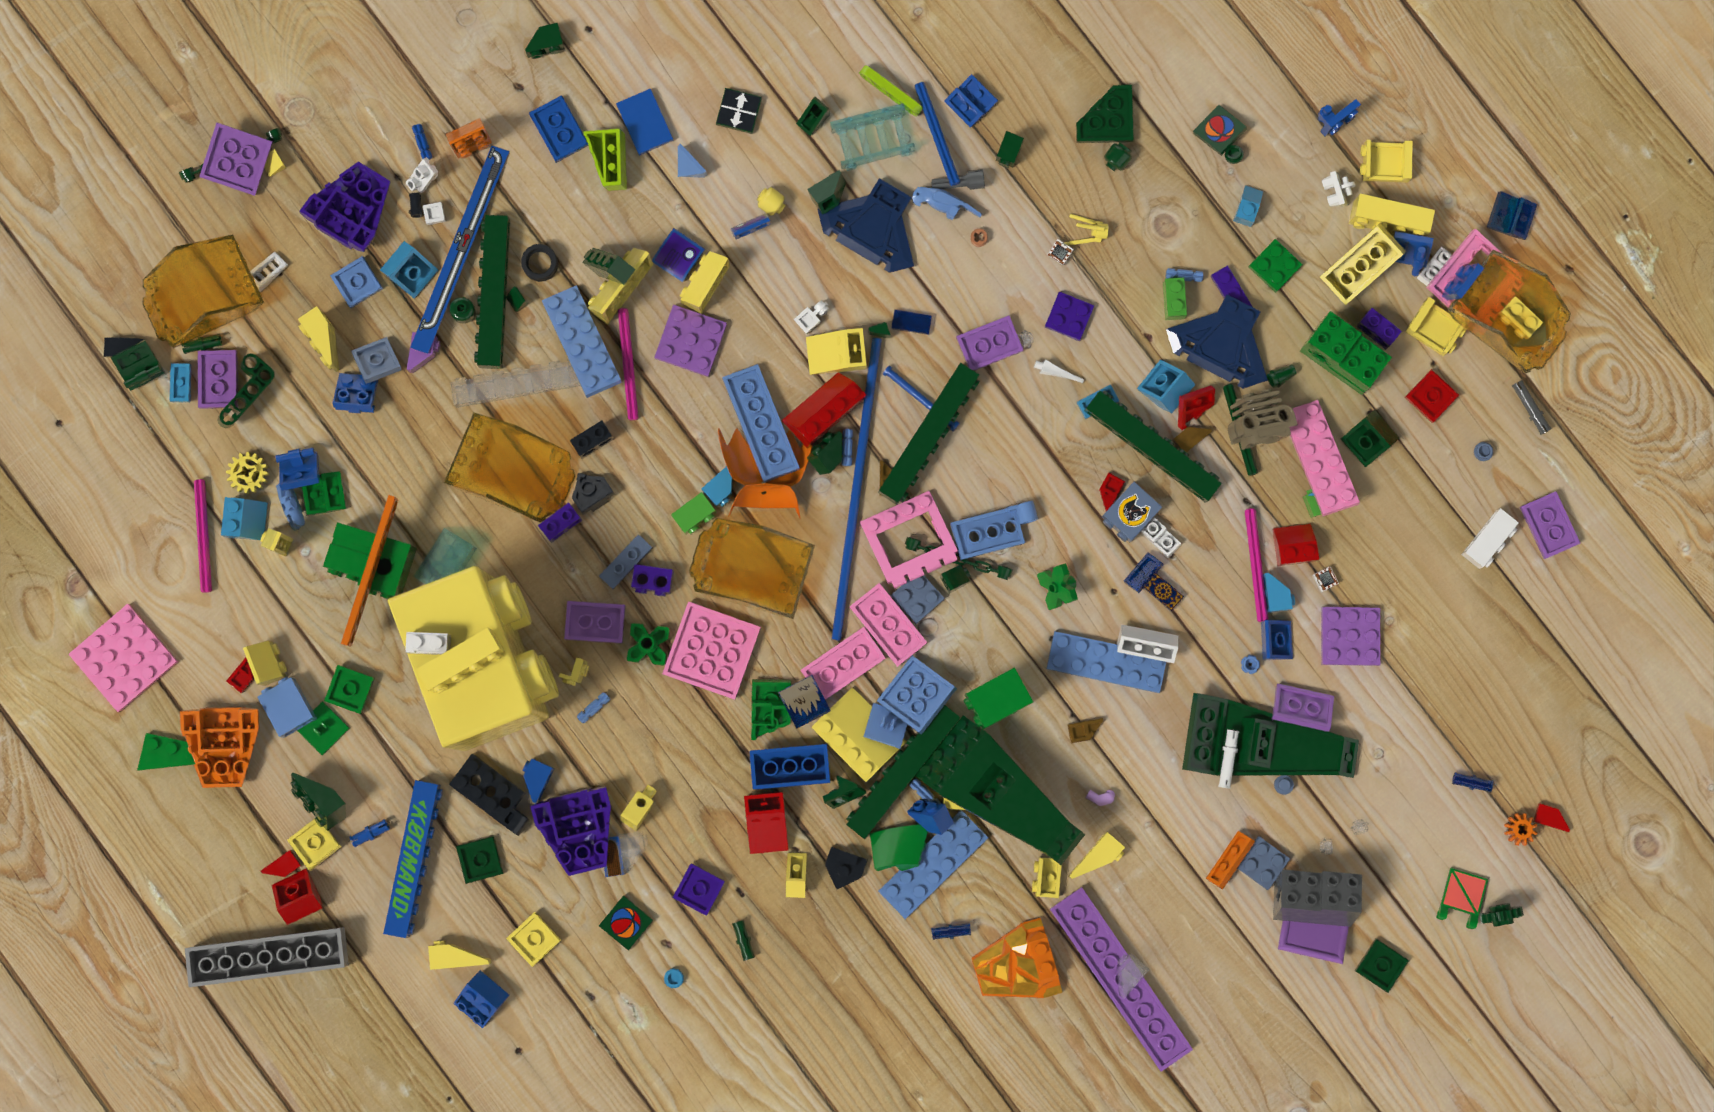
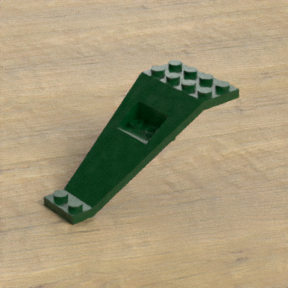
[1182,693,1359,778]
[915,715,1085,865]

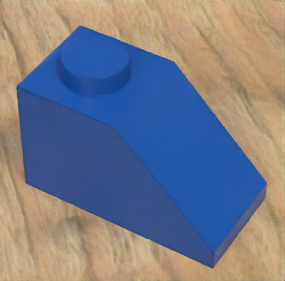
[522,758,555,803]

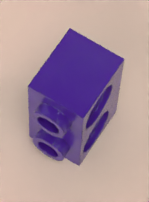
[1356,308,1402,350]
[538,503,582,543]
[631,564,674,597]

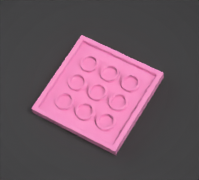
[662,602,761,700]
[68,604,178,712]

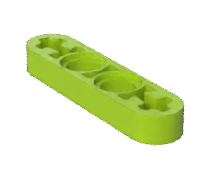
[859,65,923,117]

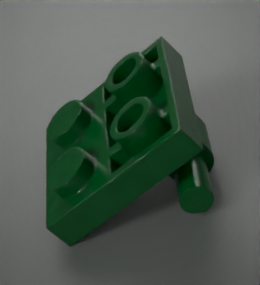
[111,339,165,391]

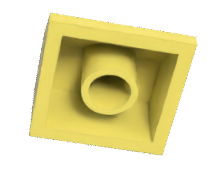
[243,641,287,686]

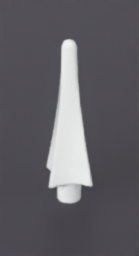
[1034,359,1084,383]

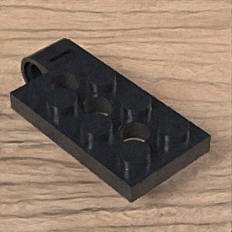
[449,754,530,836]

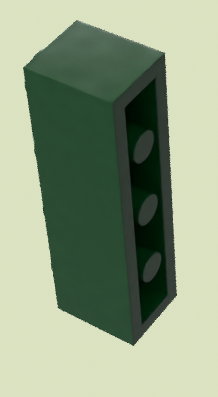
[582,248,635,285]

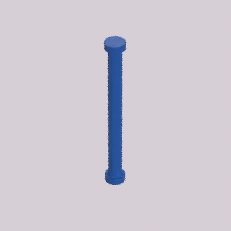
[883,365,960,431]

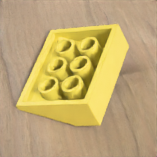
[588,248,653,325]
[811,687,906,782]

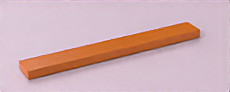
[341,495,399,647]

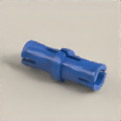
[349,819,390,847]

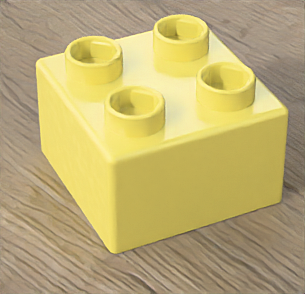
[388,566,559,751]

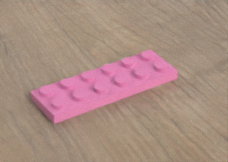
[1289,400,1360,516]

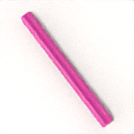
[618,308,638,421]
[194,479,212,593]
[1245,508,1268,622]

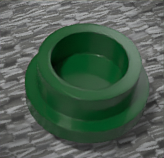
[1225,145,1244,164]

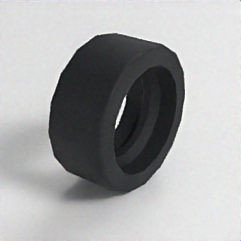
[521,244,558,282]

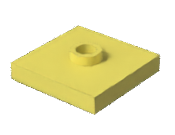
[287,819,341,871]
[506,912,561,967]

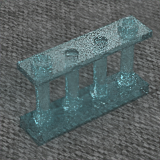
[830,103,915,171]

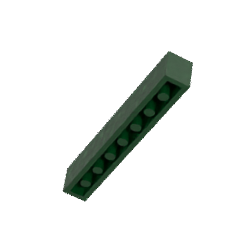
[474,215,510,369]
[878,362,980,505]
[1084,391,1222,503]
[846,705,961,839]

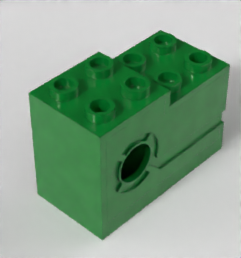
[1300,311,1392,395]
[323,522,417,599]
[963,667,1033,729]

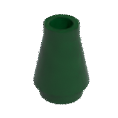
[1267,365,1297,388]

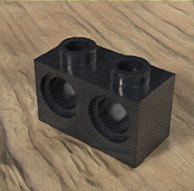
[570,420,614,459]

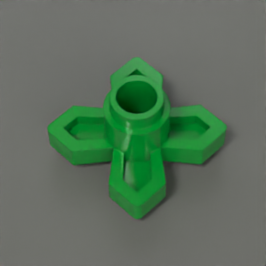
[1037,563,1078,610]
[627,623,670,666]

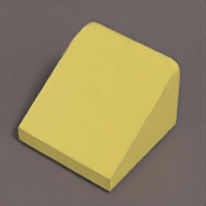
[264,149,286,177]

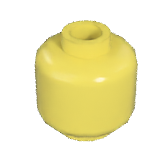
[756,187,785,216]

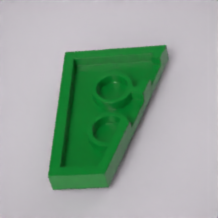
[137,733,195,771]

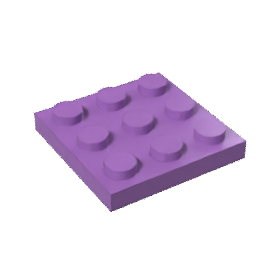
[199,122,273,196]
[654,305,727,377]
[1321,607,1380,666]

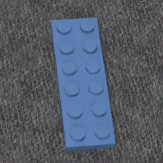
[542,285,622,398]
[722,364,799,483]
[1046,631,1166,693]
[878,810,988,919]

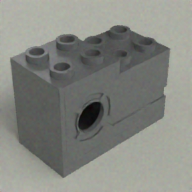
[1273,869,1362,927]

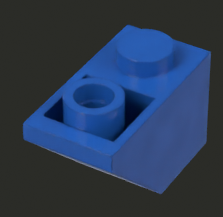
[907,800,954,835]

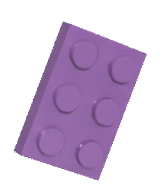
[956,316,1023,371]
[198,350,238,409]
[1520,491,1580,559]
[564,601,625,644]
[1272,684,1334,732]

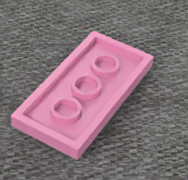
[849,583,927,667]
[801,627,886,702]

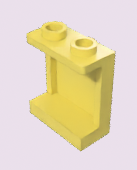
[1360,140,1413,183]
[1405,297,1467,356]

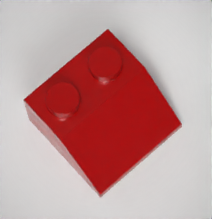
[1272,524,1319,566]
[272,868,323,925]

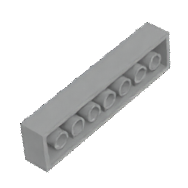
[185,927,349,987]

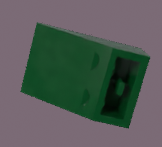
[290,773,346,831]

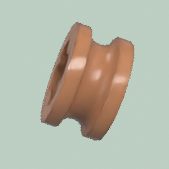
[971,229,988,247]

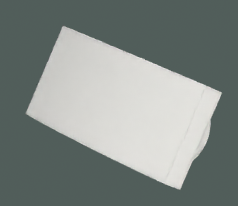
[1417,246,1452,286]
[1141,517,1181,558]

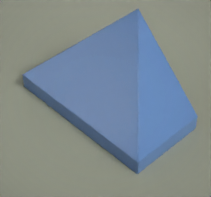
[678,144,707,178]

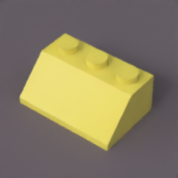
[680,251,730,314]

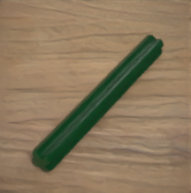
[1223,384,1258,476]

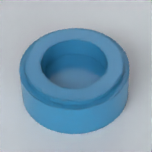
[664,968,684,988]

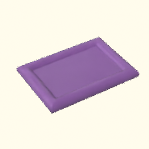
[1278,921,1349,964]

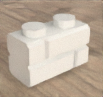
[405,632,451,655]

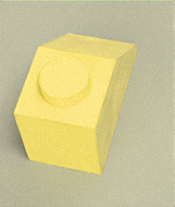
[786,853,807,898]

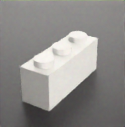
[1461,508,1519,569]
[1117,624,1178,663]

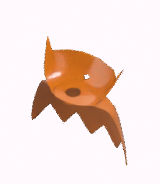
[718,428,813,518]

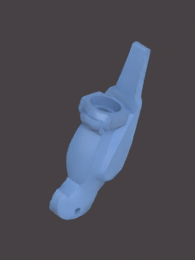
[912,187,982,220]

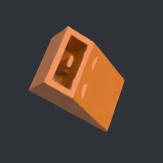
[446,118,492,159]

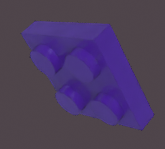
[1045,292,1094,342]
[672,863,725,916]

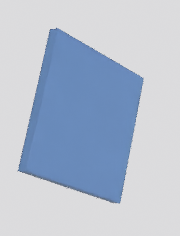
[863,703,907,749]

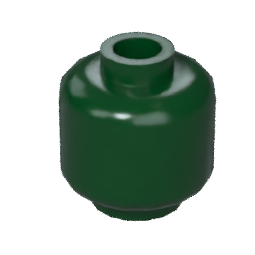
[1104,142,1132,172]
[450,297,476,324]

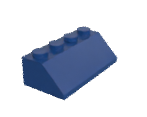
[750,744,830,790]

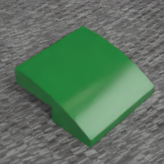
[302,471,346,516]

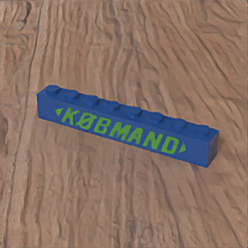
[383,780,443,938]

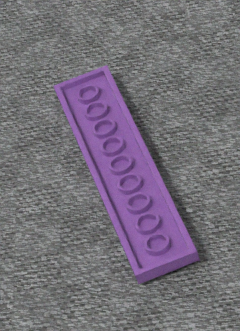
[1050,887,1193,1072]

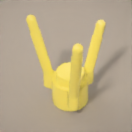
[1063,214,1109,245]

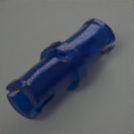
[1452,772,1494,793]
[931,923,971,940]

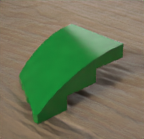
[751,679,791,740]
[870,825,928,871]

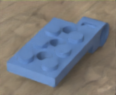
[950,501,1039,560]

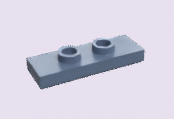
[599,534,652,589]

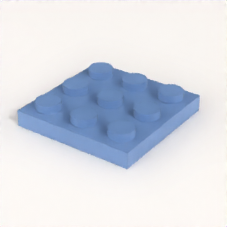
[877,655,957,735]

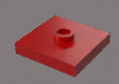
[1404,369,1459,423]

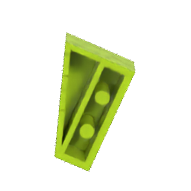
[583,129,627,191]

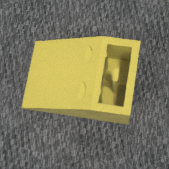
[298,306,339,372]
[806,328,867,375]

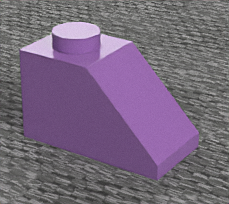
[407,332,440,373]

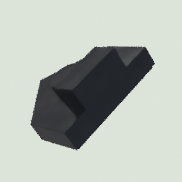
[572,473,615,515]
[825,847,868,890]

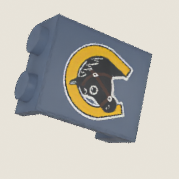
[1102,482,1162,543]

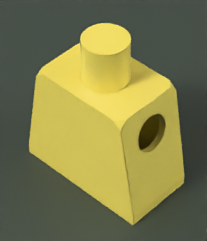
[620,785,657,831]

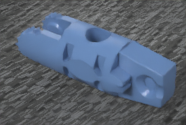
[276,484,305,531]

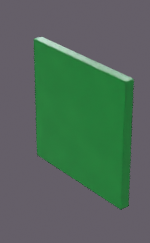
[297,701,350,756]

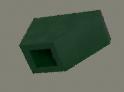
[525,22,565,59]
[807,170,846,215]
[807,431,842,475]

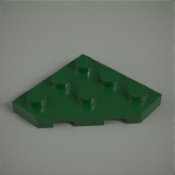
[1076,85,1134,143]

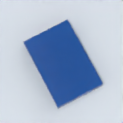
[616,89,674,155]
[529,95,589,163]

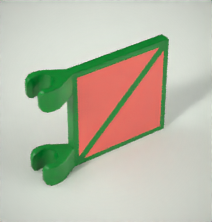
[1436,868,1488,929]

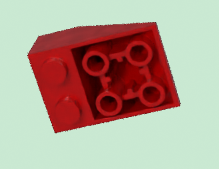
[744,792,789,854]

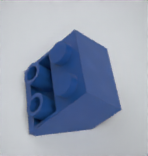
[453,970,509,1028]

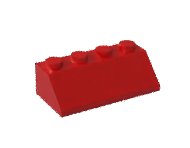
[782,372,866,449]

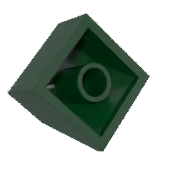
[1340,410,1399,467]

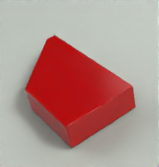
[1099,472,1125,511]
[226,657,254,693]
[1533,803,1570,832]
[260,850,302,877]

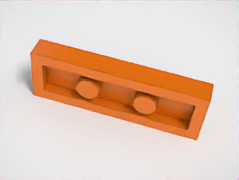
[1206,831,1255,890]

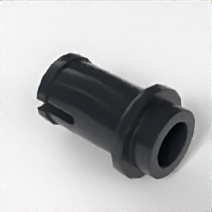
[409,193,424,218]

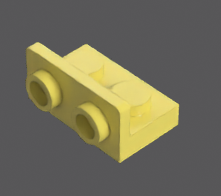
[1498,296,1543,339]

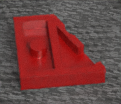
[1178,385,1215,430]

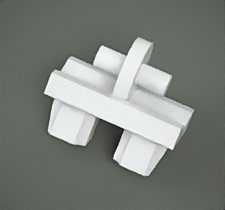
[406,157,438,193]
[1322,171,1356,207]

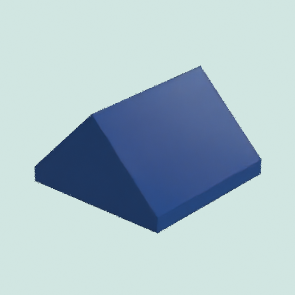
[1261,620,1293,660]

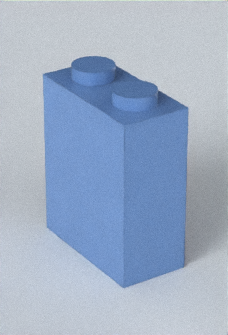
[257,677,317,738]

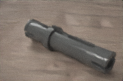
[1512,380,1551,435]

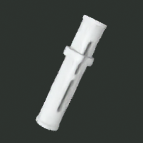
[1218,729,1239,789]

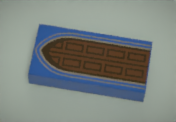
[604,836,625,877]

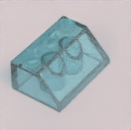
[413,528,477,584]

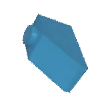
[1233,185,1263,227]
[701,466,733,508]
[1263,573,1295,613]

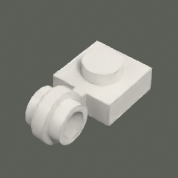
[794,300,829,334]

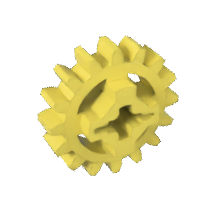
[226,452,269,494]

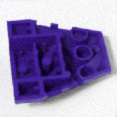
[299,161,391,252]
[530,787,611,876]

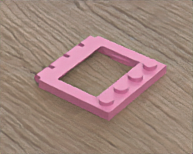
[1426,229,1526,334]
[860,491,958,588]

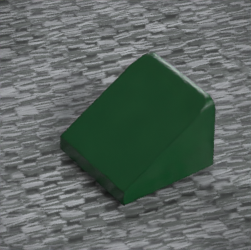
[506,286,528,312]
[868,322,891,338]

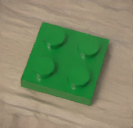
[1248,239,1303,293]
[324,665,375,714]

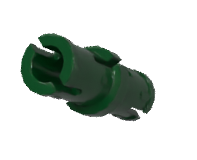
[181,334,222,354]
[732,920,755,961]

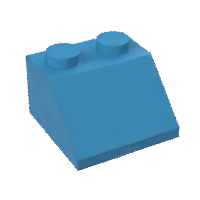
[380,241,438,299]
[1137,359,1195,414]
[221,497,268,540]

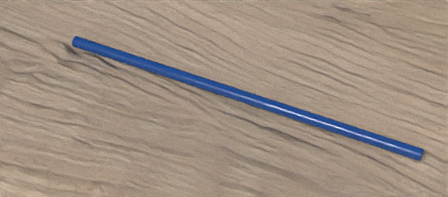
[832,338,882,640]

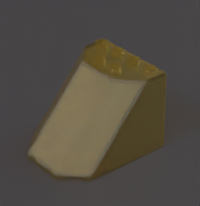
[142,235,264,348]
[1447,250,1571,374]
[444,412,575,523]
[689,518,815,619]

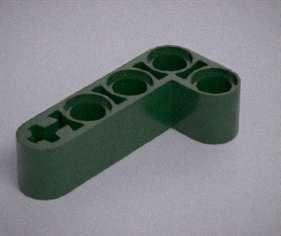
[217,353,275,428]

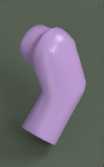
[1085,790,1115,806]

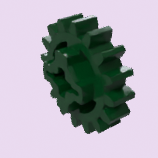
[1480,903,1524,927]

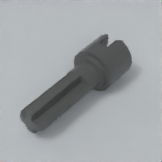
[931,169,985,190]

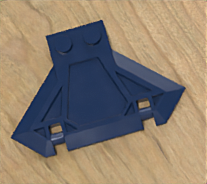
[817,178,914,273]
[1166,294,1268,389]

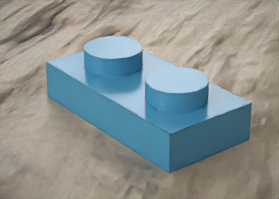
[170,363,192,403]

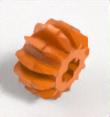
[1504,813,1538,846]

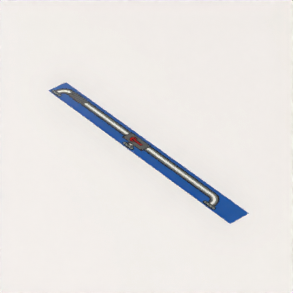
[410,146,509,354]

